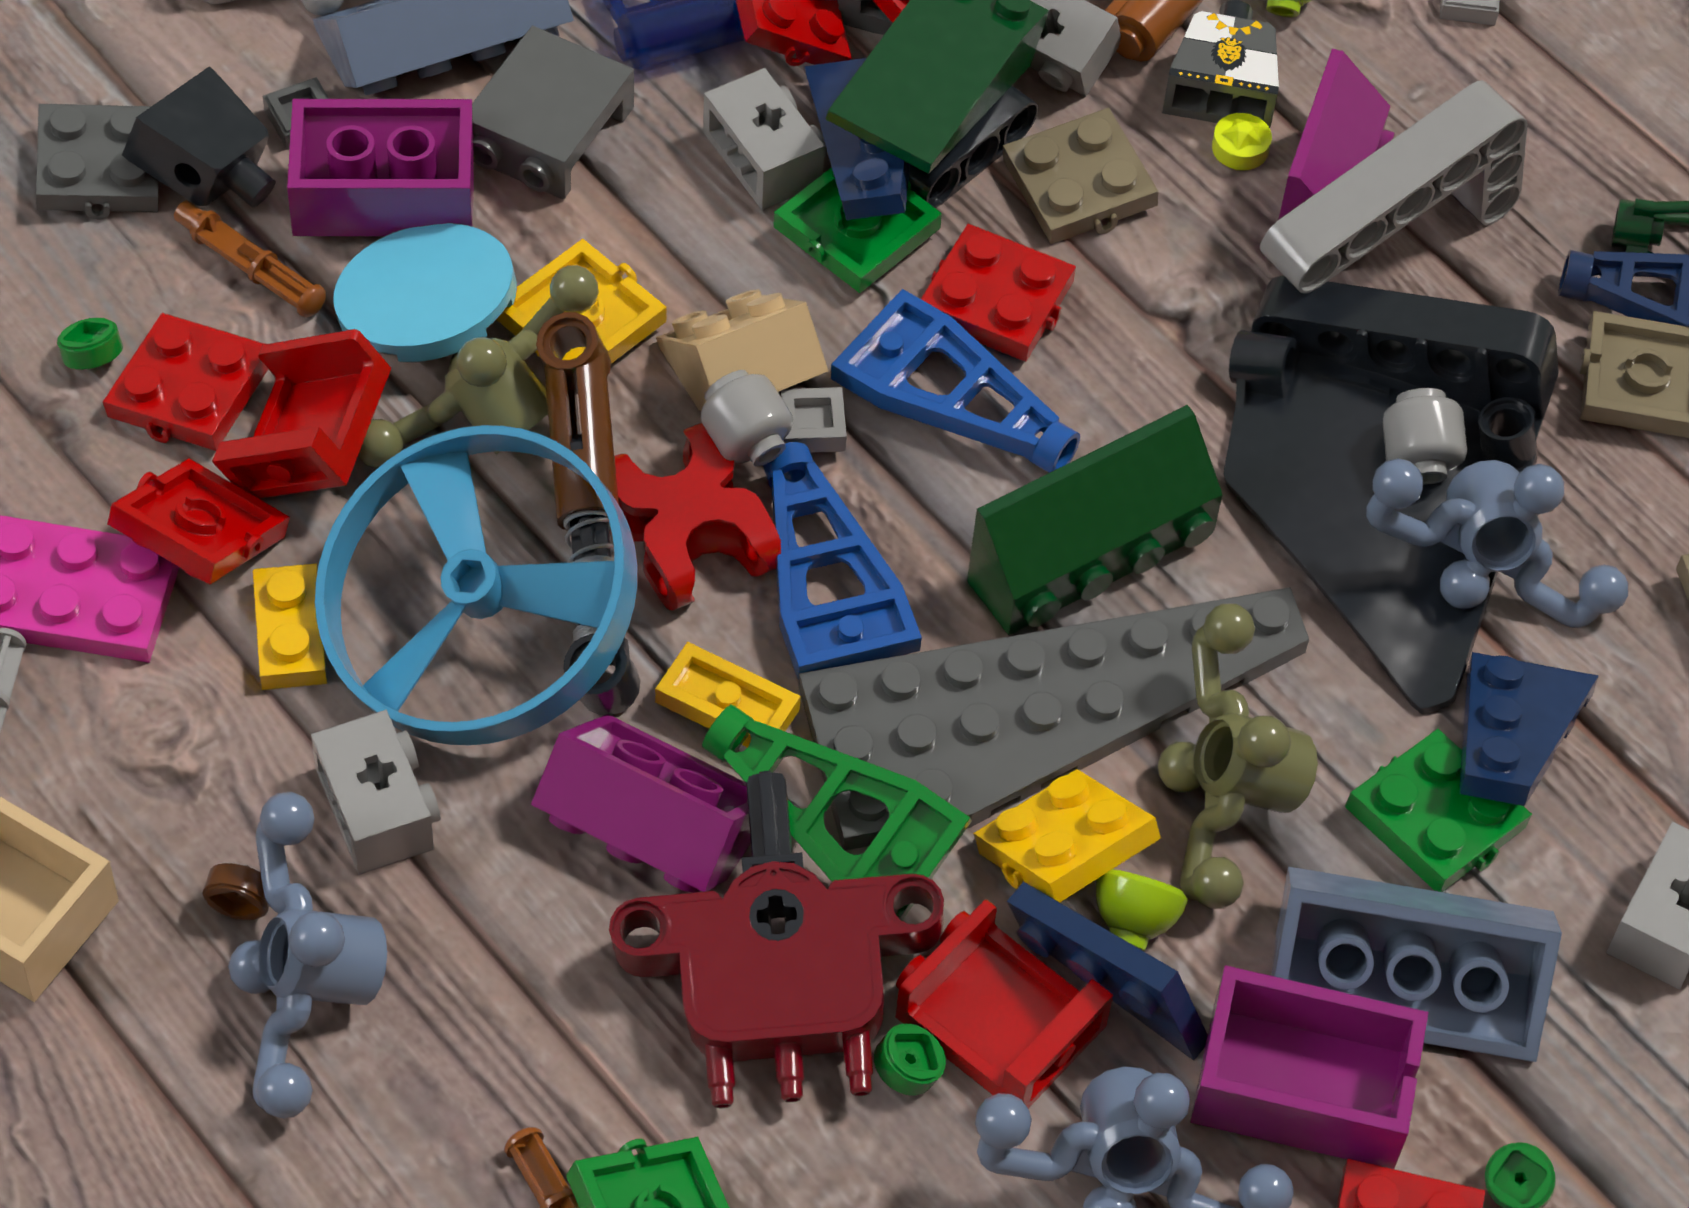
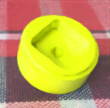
[1212,113,1272,170]

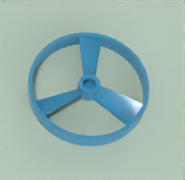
[315,425,638,746]

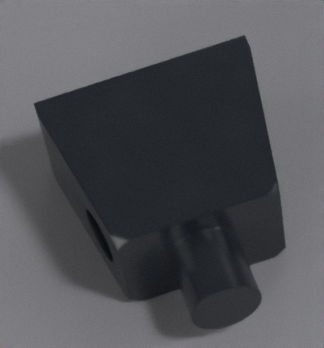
[122,66,276,208]

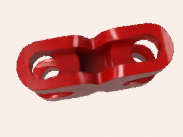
[614,422,781,611]

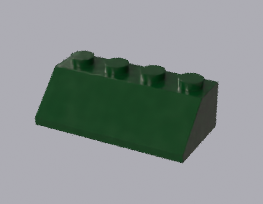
[967,405,1223,635]

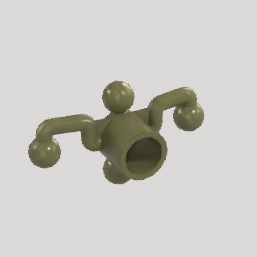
[358,265,599,468]
[1157,604,1318,909]

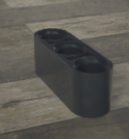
[909,86,1039,208]

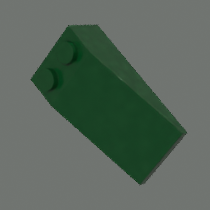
[825,0,1049,174]

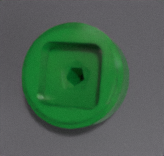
[57,318,123,370]
[874,1023,946,1096]
[1485,1142,1556,1208]

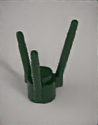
[1611,198,1689,253]

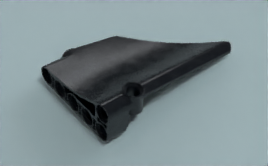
[1223,276,1559,714]

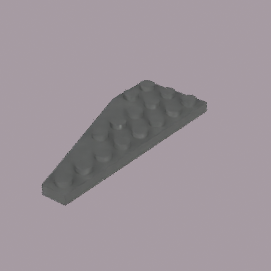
[798,587,1309,851]

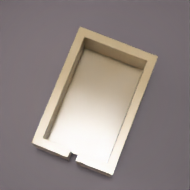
[0,797,119,1002]

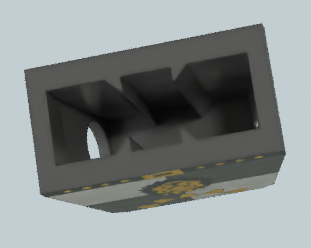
[1162,0,1279,128]

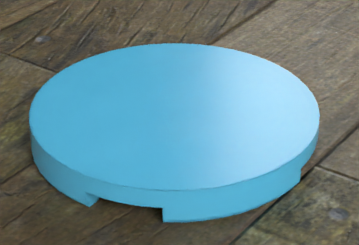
[333,223,517,362]

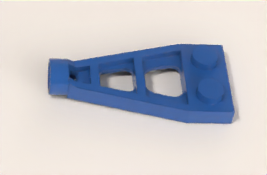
[831,289,1080,473]
[762,442,922,680]

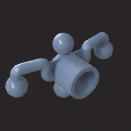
[1366,458,1628,628]
[228,792,387,1119]
[975,1067,1294,1208]

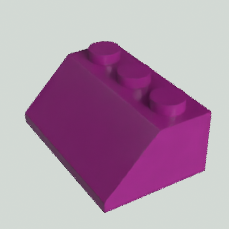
[1278,48,1395,220]
[287,99,474,236]
[531,714,751,893]

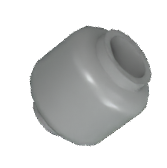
[700,370,794,466]
[1382,388,1467,484]

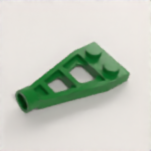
[702,704,972,921]

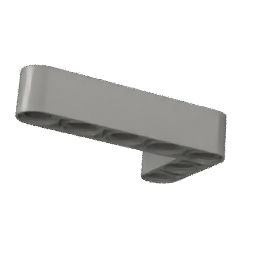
[1260,80,1528,293]

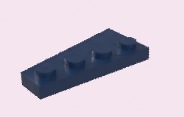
[804,58,911,220]

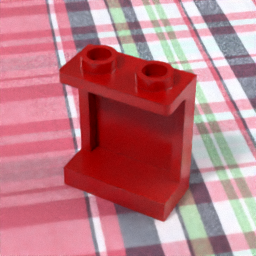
[212,329,391,498]
[895,899,1113,1109]

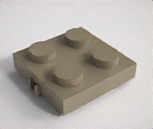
[1003,107,1158,244]
[1580,311,1689,438]

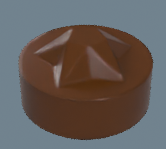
[202,863,270,920]

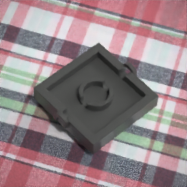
[36,104,158,220]

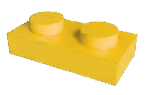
[253,563,327,690]
[655,641,801,748]

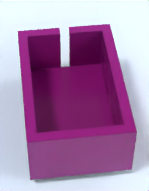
[1190,965,1429,1169]

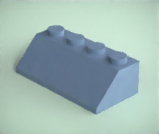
[313,0,574,95]
[1271,866,1562,1062]

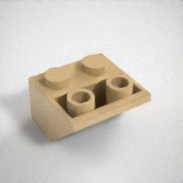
[656,289,828,411]

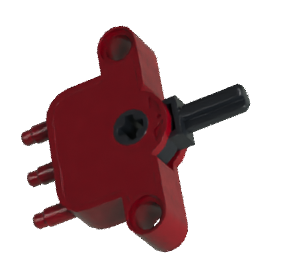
[609,771,944,1109]

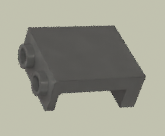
[473,25,634,199]

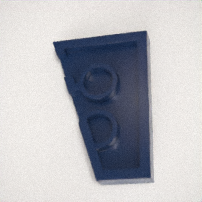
[1460,652,1598,806]
[1007,882,1208,1060]

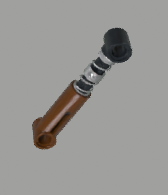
[536,312,641,716]

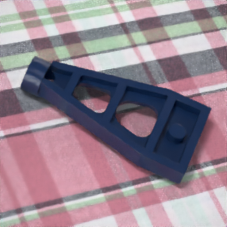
[1558,250,1689,327]

